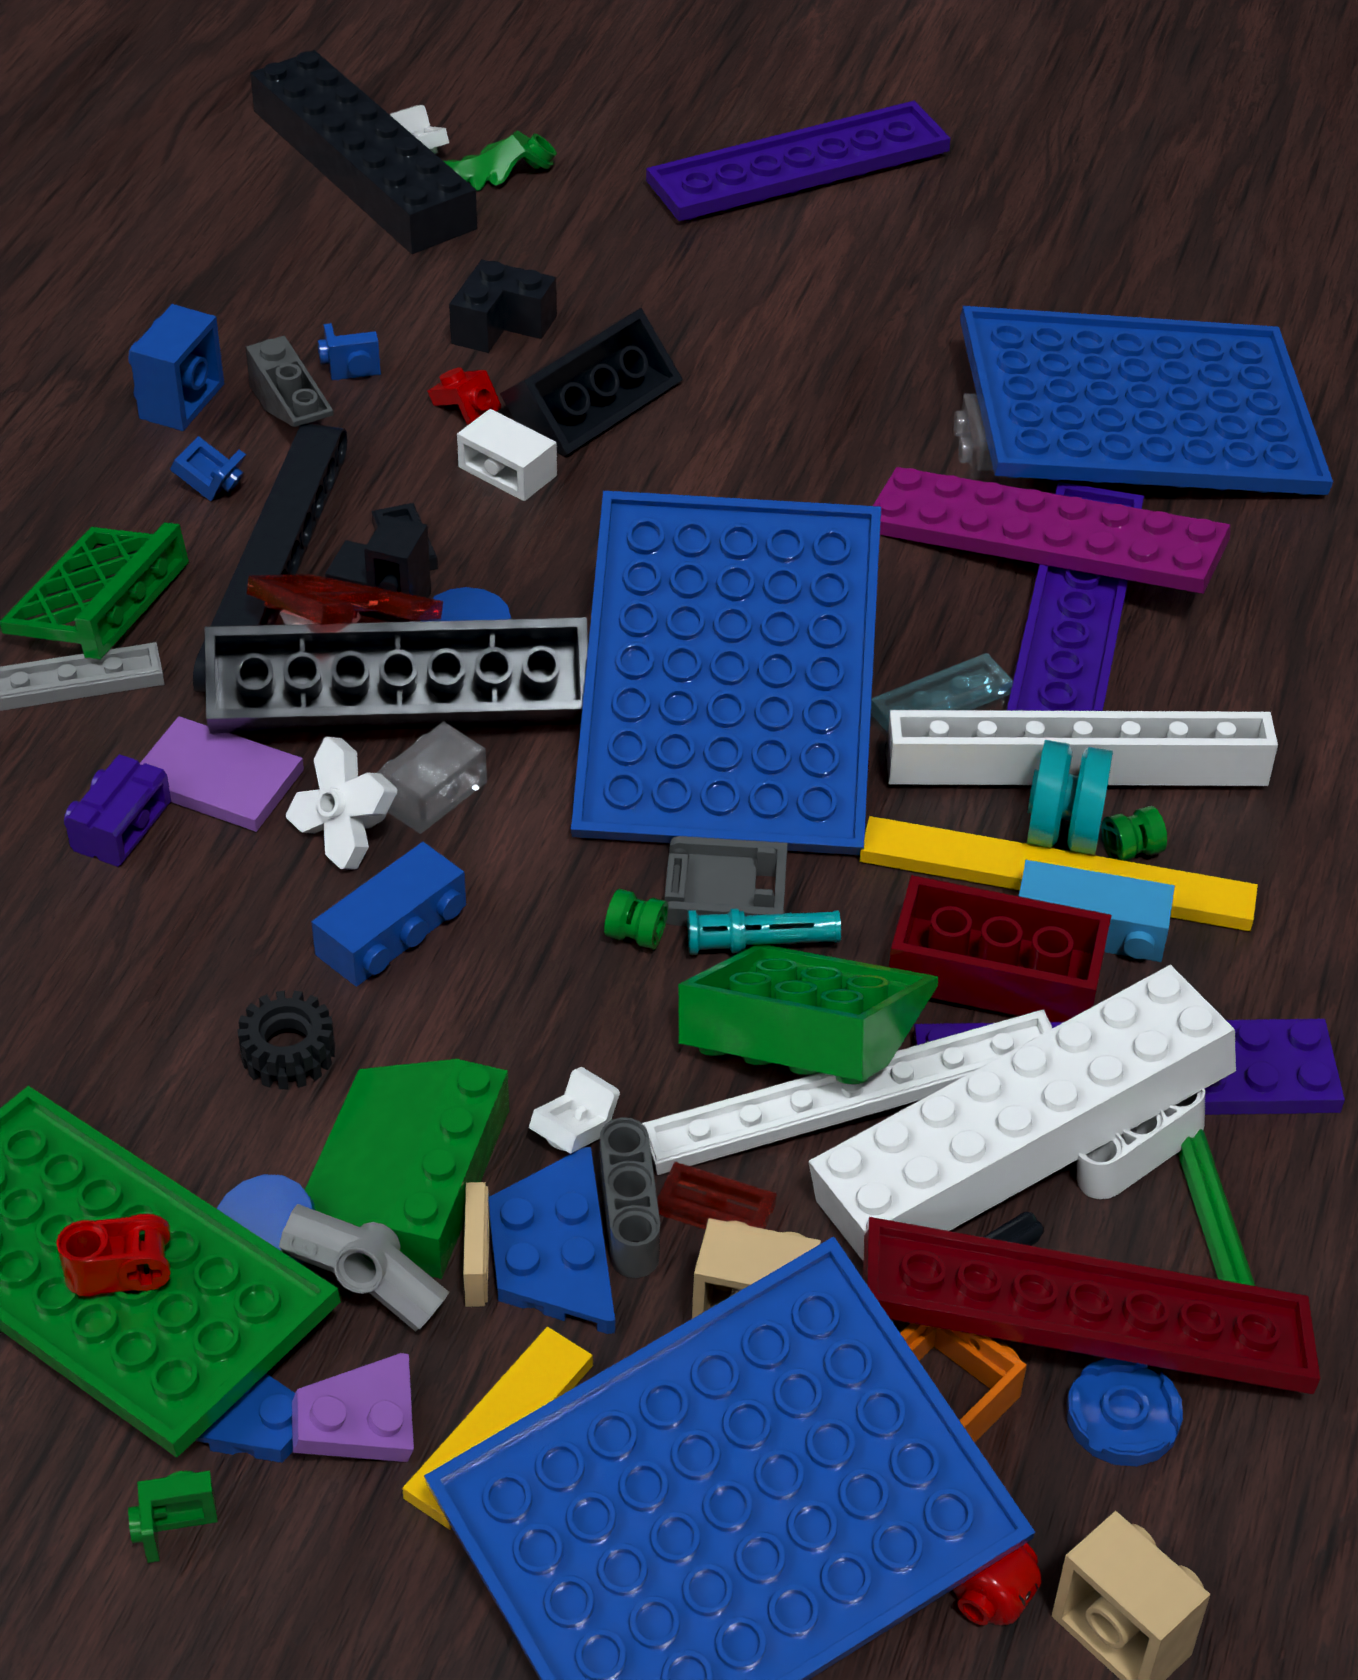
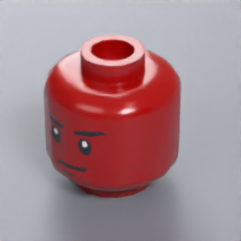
[953,1543,1042,1626]

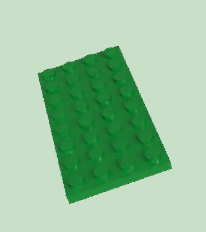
[0,1085,341,1458]

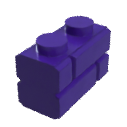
[64,754,171,867]

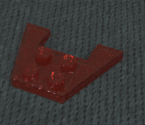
[246,574,443,625]

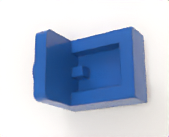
[317,323,381,380]
[170,436,246,501]

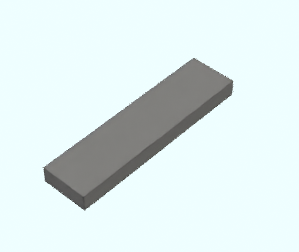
[0,642,164,711]

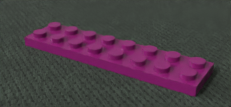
[873,467,1230,594]

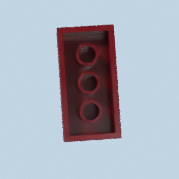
[889,875,1112,1022]

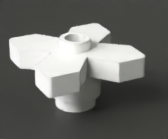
[286,737,397,870]

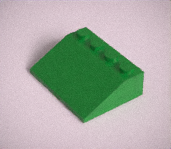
[678,945,938,1084]
[305,1059,509,1279]

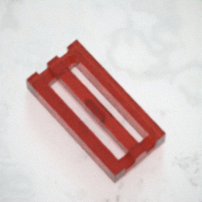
[657,1162,777,1230]

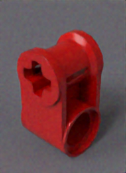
[56,1214,170,1296]

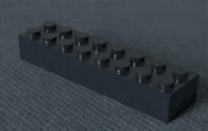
[250,50,478,254]
[205,618,588,734]

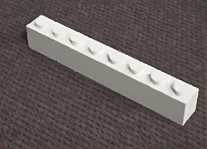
[886,710,1278,786]

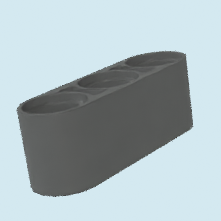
[600,1117,660,1278]

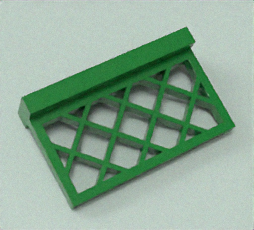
[0,522,189,660]

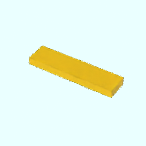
[402,1326,593,1530]

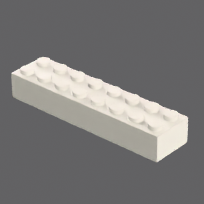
[809,964,1236,1260]

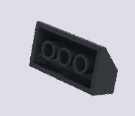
[500,308,683,457]

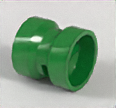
[1101,806,1167,861]
[604,888,669,950]

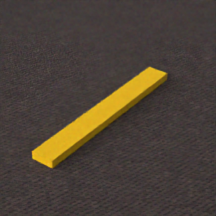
[860,816,1258,932]

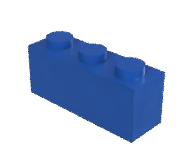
[311,842,466,987]

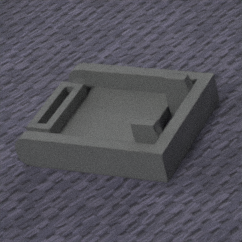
[665,836,788,926]

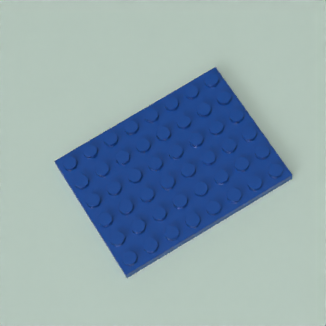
[960,306,1333,495]
[571,490,881,855]
[424,1236,1035,1680]

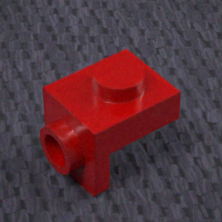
[427,367,501,425]

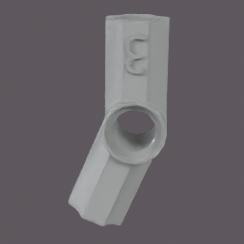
[279,1204,449,1331]

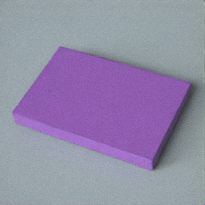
[140,716,304,832]

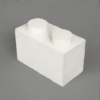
[457,409,557,501]

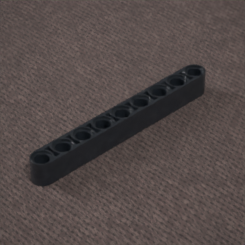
[193,423,348,693]

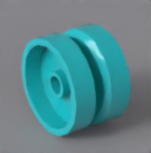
[1027,740,1113,855]

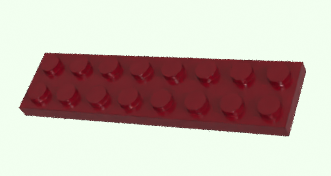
[863,1217,1321,1395]

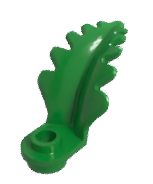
[443,130,557,191]

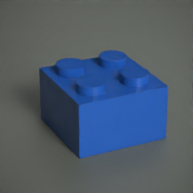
[128,304,224,431]

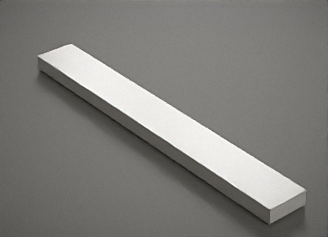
[642,1009,1052,1175]

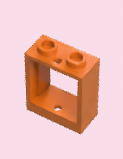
[900,1323,1027,1443]

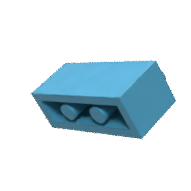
[1019,860,1175,962]

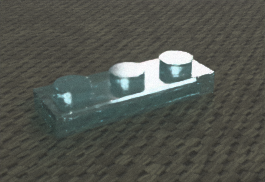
[871,653,1013,733]

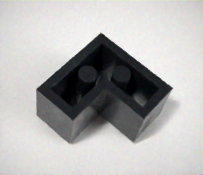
[449,259,557,353]
[325,515,431,622]

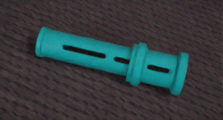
[687,908,841,955]

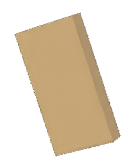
[463,1182,490,1307]

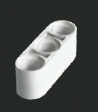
[1076,1088,1205,1199]

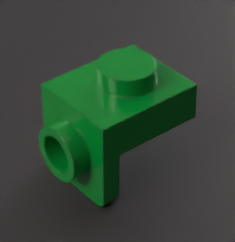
[128,1471,218,1563]

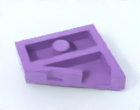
[292,1353,414,1462]

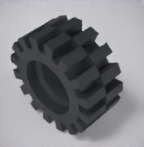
[237,990,335,1089]

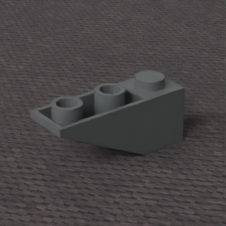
[246,335,334,427]

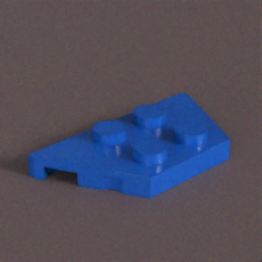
[489,1147,615,1334]

